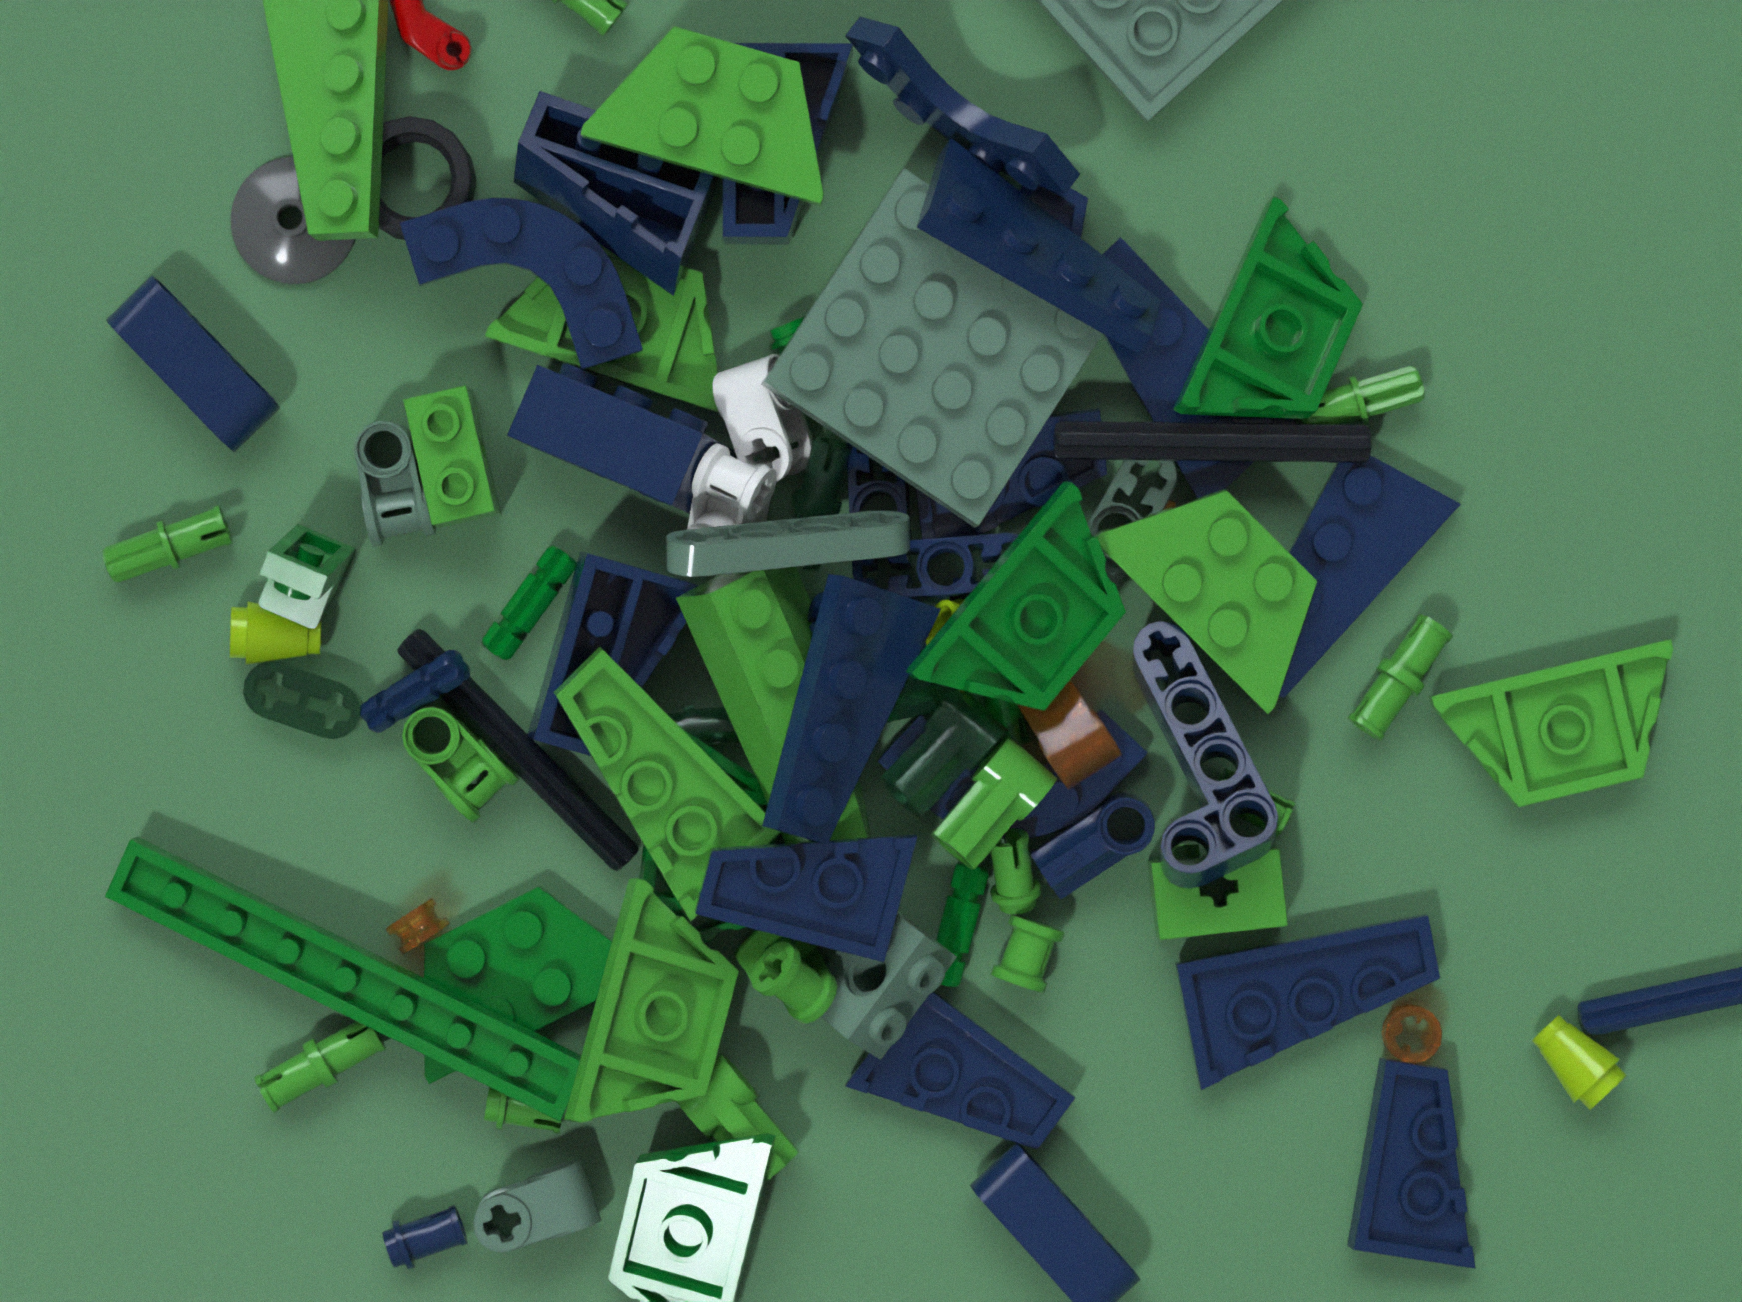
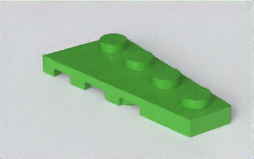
[262,0,388,241]
[553,647,780,921]

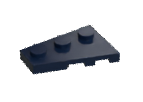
[916,408,1107,539]
[695,834,917,962]
[845,991,1075,1149]
[1347,1058,1476,1269]

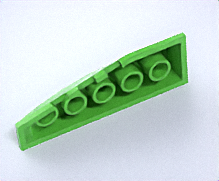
[676,567,871,843]

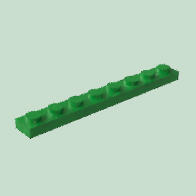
[105,837,581,1122]

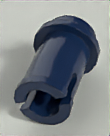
[382,1205,468,1269]

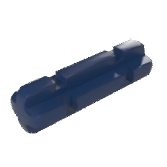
[360,650,470,733]

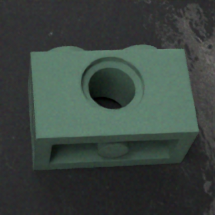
[821,912,957,1060]

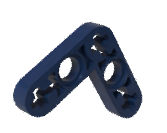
[846,442,1019,602]

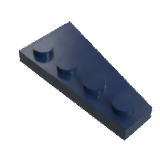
[917,138,1160,354]
[1102,237,1296,499]
[1279,455,1461,698]
[762,574,941,844]
[1175,914,1440,1090]

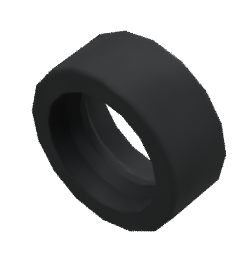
[379,116,476,240]

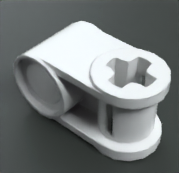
[713,354,815,482]
[687,443,777,529]

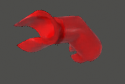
[389,0,472,71]

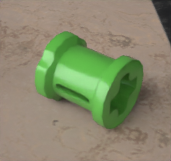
[991,914,1065,993]

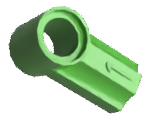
[931,736,1057,870]
[677,1054,799,1182]

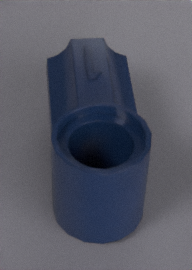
[1030,793,1155,900]

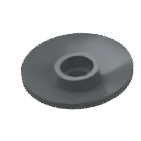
[231,157,355,284]

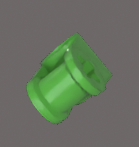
[402,704,520,823]
[733,930,837,1024]

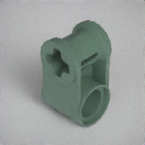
[354,421,436,547]
[473,1159,601,1253]

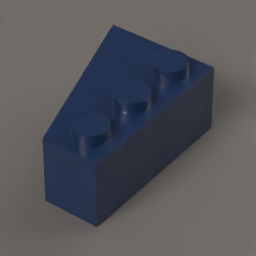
[723,43,853,245]
[513,91,717,296]
[507,363,737,514]
[527,551,699,756]

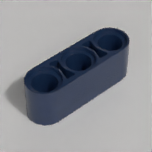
[106,275,281,452]
[970,1143,1141,1302]

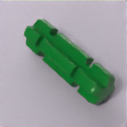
[482,545,577,660]
[936,862,989,987]

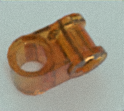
[1017,680,1123,790]

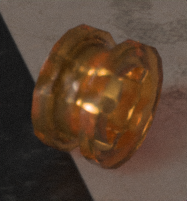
[385,897,450,955]
[1381,1004,1442,1064]

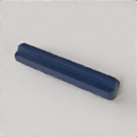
[1578,967,1742,1036]

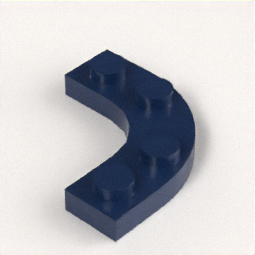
[845,16,1080,194]
[400,198,643,370]
[877,709,1148,839]

